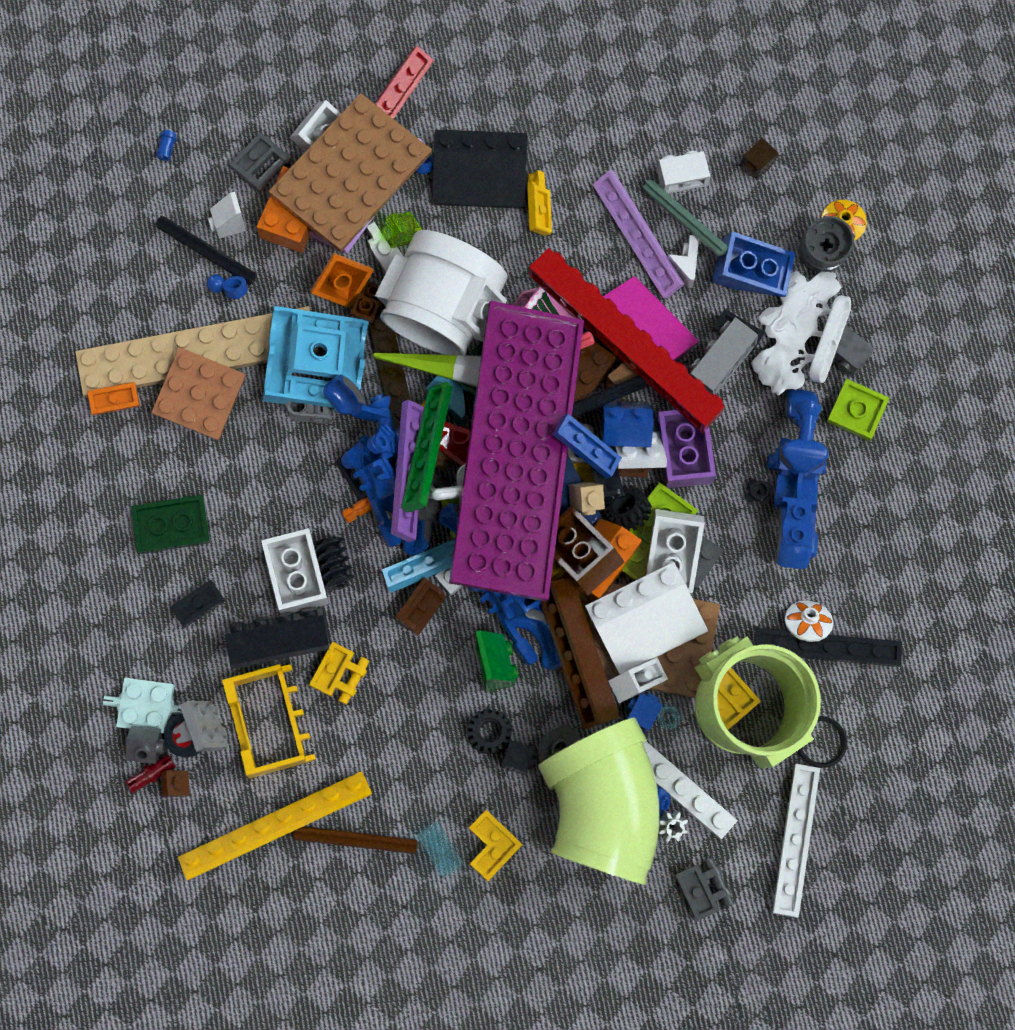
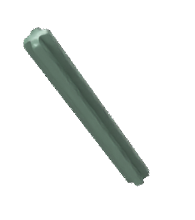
[643,180,728,256]

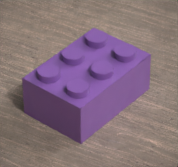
[656,410,716,488]

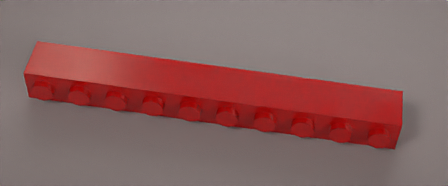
[528,248,725,433]

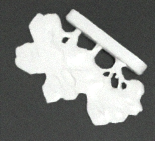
[751,271,851,395]

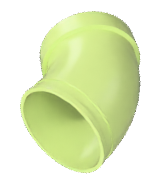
[538,718,659,885]

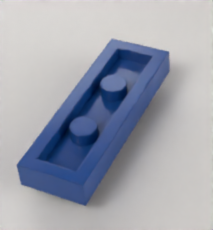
[552,414,622,479]

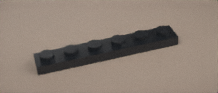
[754,628,902,667]

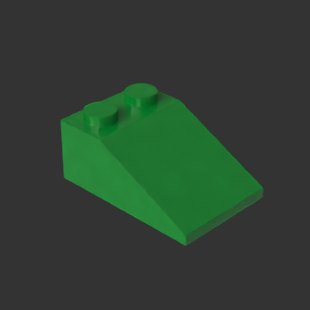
[475,630,519,693]

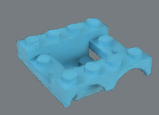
[263,306,369,412]

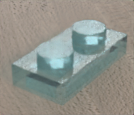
[417,822,464,878]

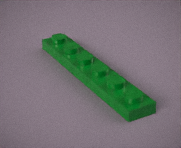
[401,382,453,513]

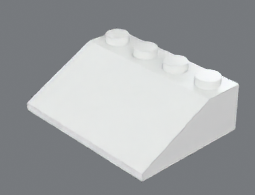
[586,562,709,674]

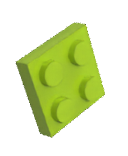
[827,378,890,441]

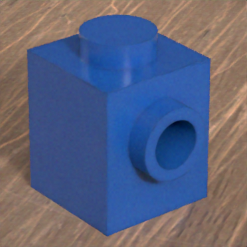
[627,693,663,734]

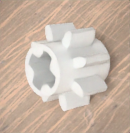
[658,810,688,842]

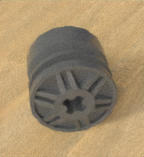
[799,216,854,273]

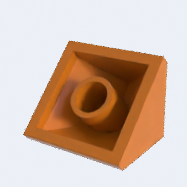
[310,253,374,308]

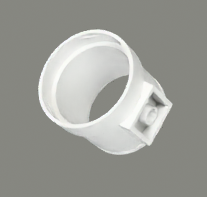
[375,230,508,356]

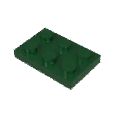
[131,494,211,555]

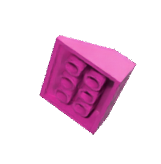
[603,276,699,387]

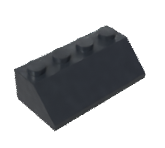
[225,607,329,669]

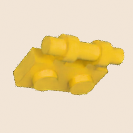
[309,641,370,705]

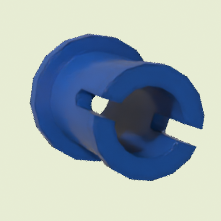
[156,130,177,161]

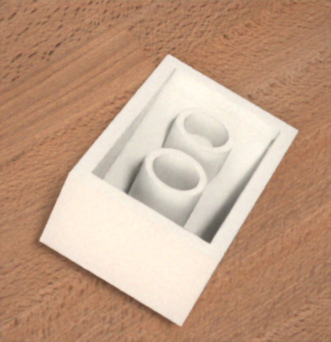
[289,100,341,152]
[646,509,705,593]

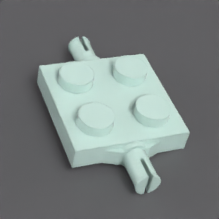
[103,678,182,734]

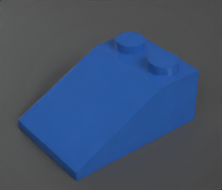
[712,231,795,297]
[601,401,654,447]

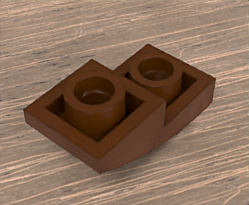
[350,281,383,323]

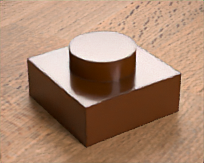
[161,771,190,797]

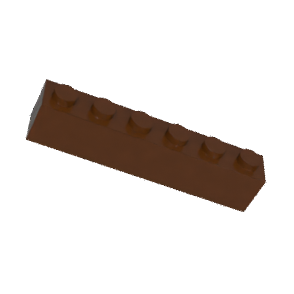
[540,577,620,730]

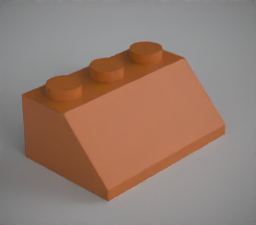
[560,519,642,602]

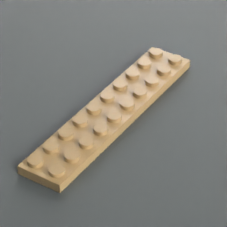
[75,306,318,398]

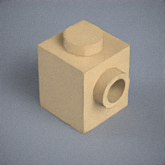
[568,481,605,515]

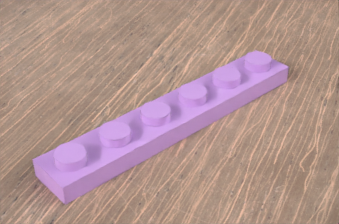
[592,171,685,298]

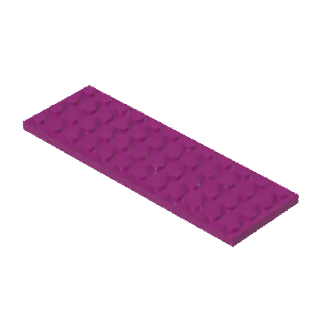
[449,301,584,601]

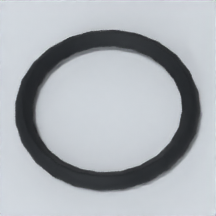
[798,716,848,768]

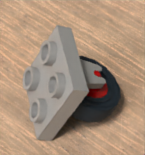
[164,701,229,758]

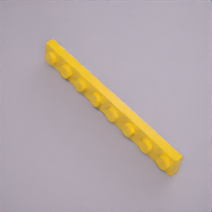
[178,771,372,881]

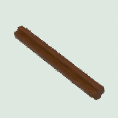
[293,827,418,854]

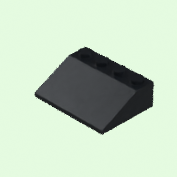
[432,129,527,209]

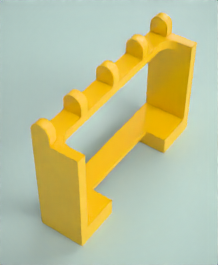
[222,664,316,779]

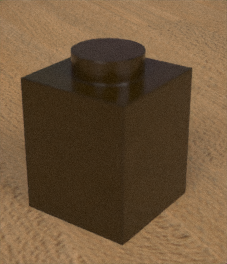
[740,138,779,180]

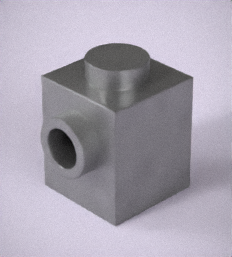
[126,726,165,764]

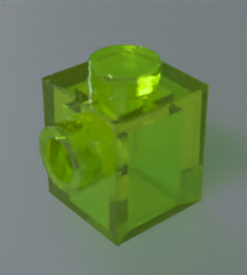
[380,211,422,249]

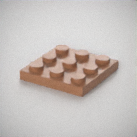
[151,347,246,441]

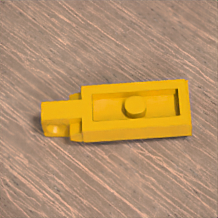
[527,170,552,236]

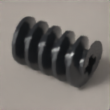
[314,537,354,591]

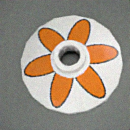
[785,600,833,642]

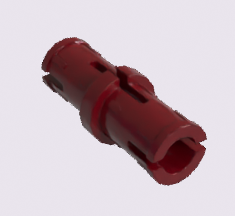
[125,754,176,794]

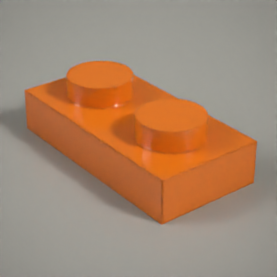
[87,382,140,416]

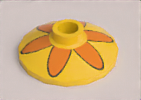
[822,200,867,241]

